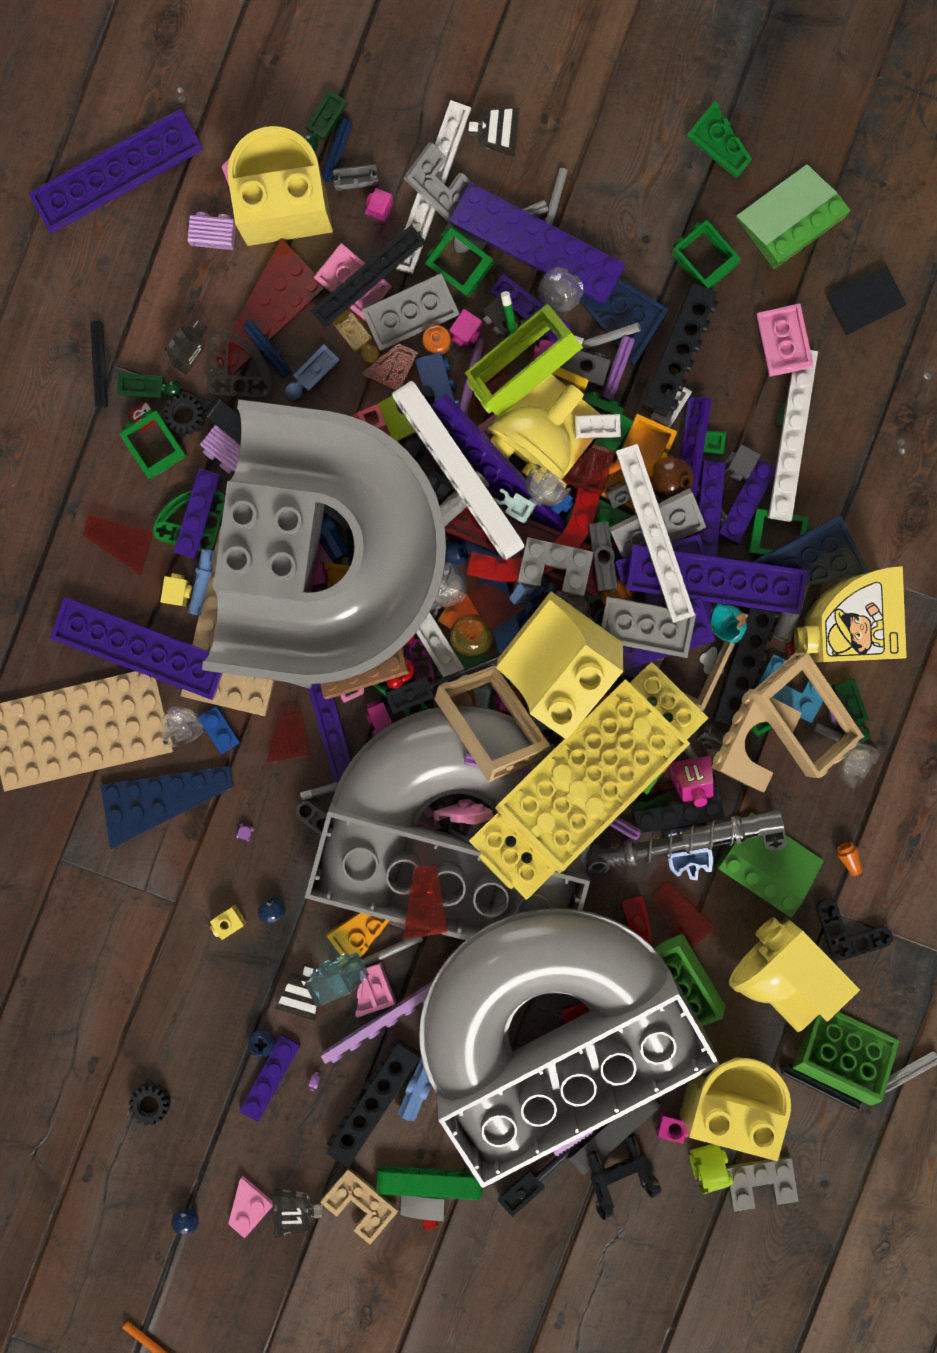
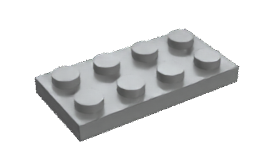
[362,273,460,351]
[609,488,706,558]
[601,596,696,658]

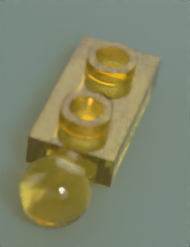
[332,309,379,363]

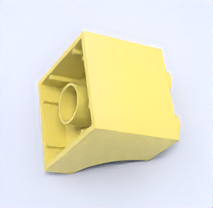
[496,592,623,740]

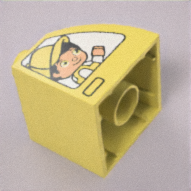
[794,566,906,662]

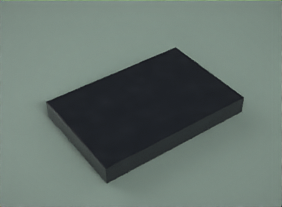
[827,266,907,336]

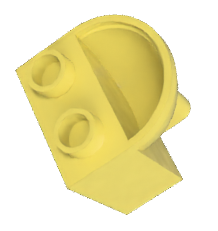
[228,126,333,246]
[485,374,601,489]
[729,917,860,1032]
[679,1057,791,1161]

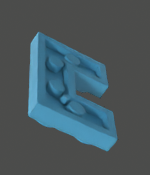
[754,654,832,723]

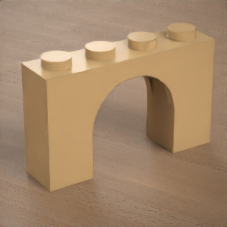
[711,688,802,793]

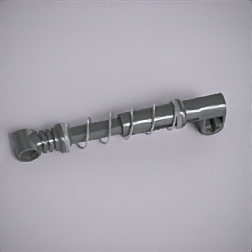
[587,810,787,875]

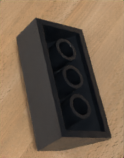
[631,774,725,833]

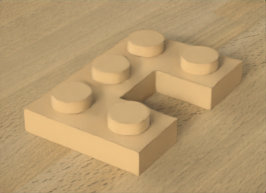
[320,1167,399,1244]

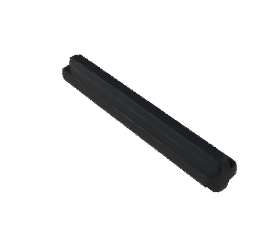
[90,321,108,408]
[780,1063,862,1111]

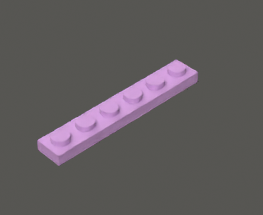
[321,982,432,1064]

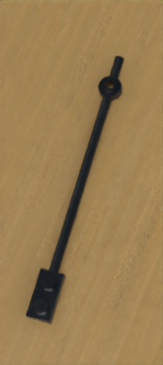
[385,608,605,714]
[498,1126,602,1217]

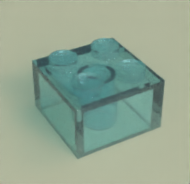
[305,952,369,1007]

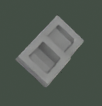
[400,1196,444,1221]

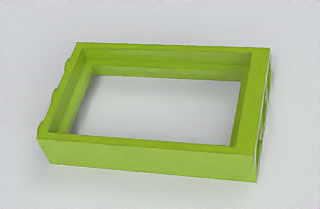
[465,304,583,418]

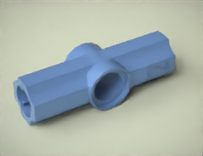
[397,1056,432,1121]

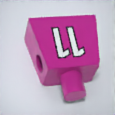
[670,756,713,807]

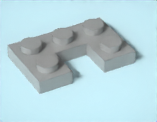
[403,143,472,223]
[518,538,593,597]
[726,1156,799,1212]

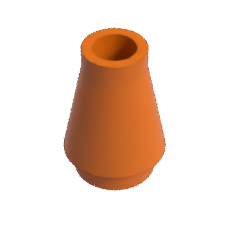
[837,842,863,876]

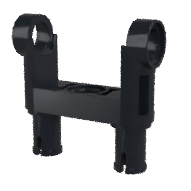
[586,1134,661,1220]

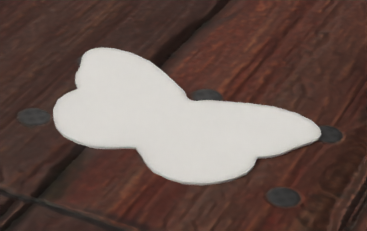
[700,647,724,674]

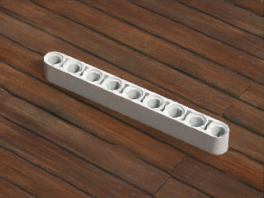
[392,381,524,560]

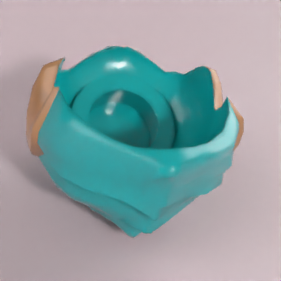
[710,603,747,643]

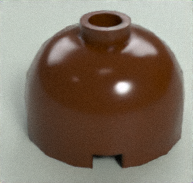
[650,456,695,500]

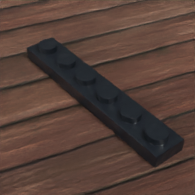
[310,224,426,328]

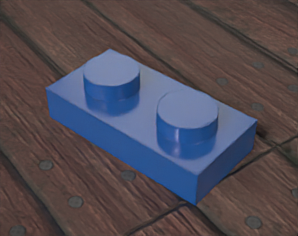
[551,484,577,514]
[198,706,241,754]

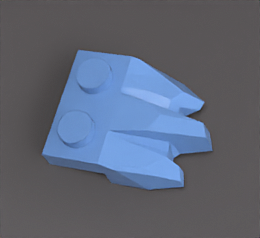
[663,822,713,881]

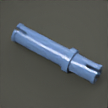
[188,549,215,616]

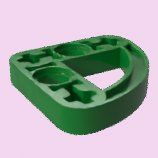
[153,491,225,552]

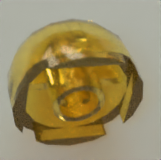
[450,614,493,657]

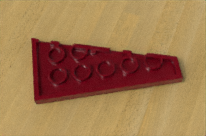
[216,238,326,377]

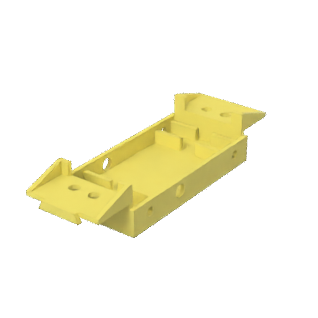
[469,662,708,900]

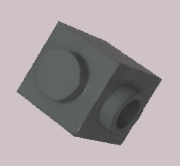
[725,444,760,481]

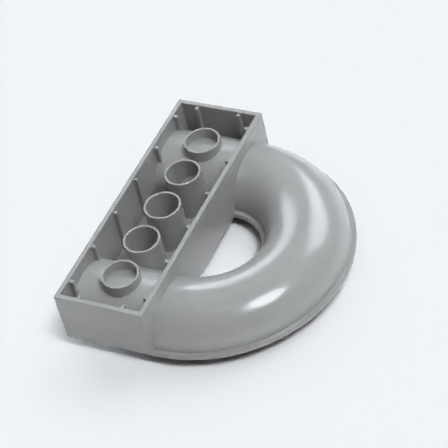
[202,400,446,684]
[305,705,590,940]
[419,908,720,1188]

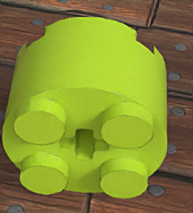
[689,1144,733,1194]

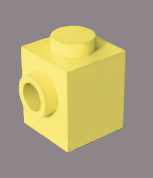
[160,573,192,607]
[210,905,247,940]

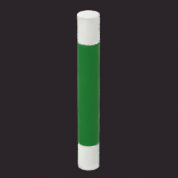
[501,291,517,335]

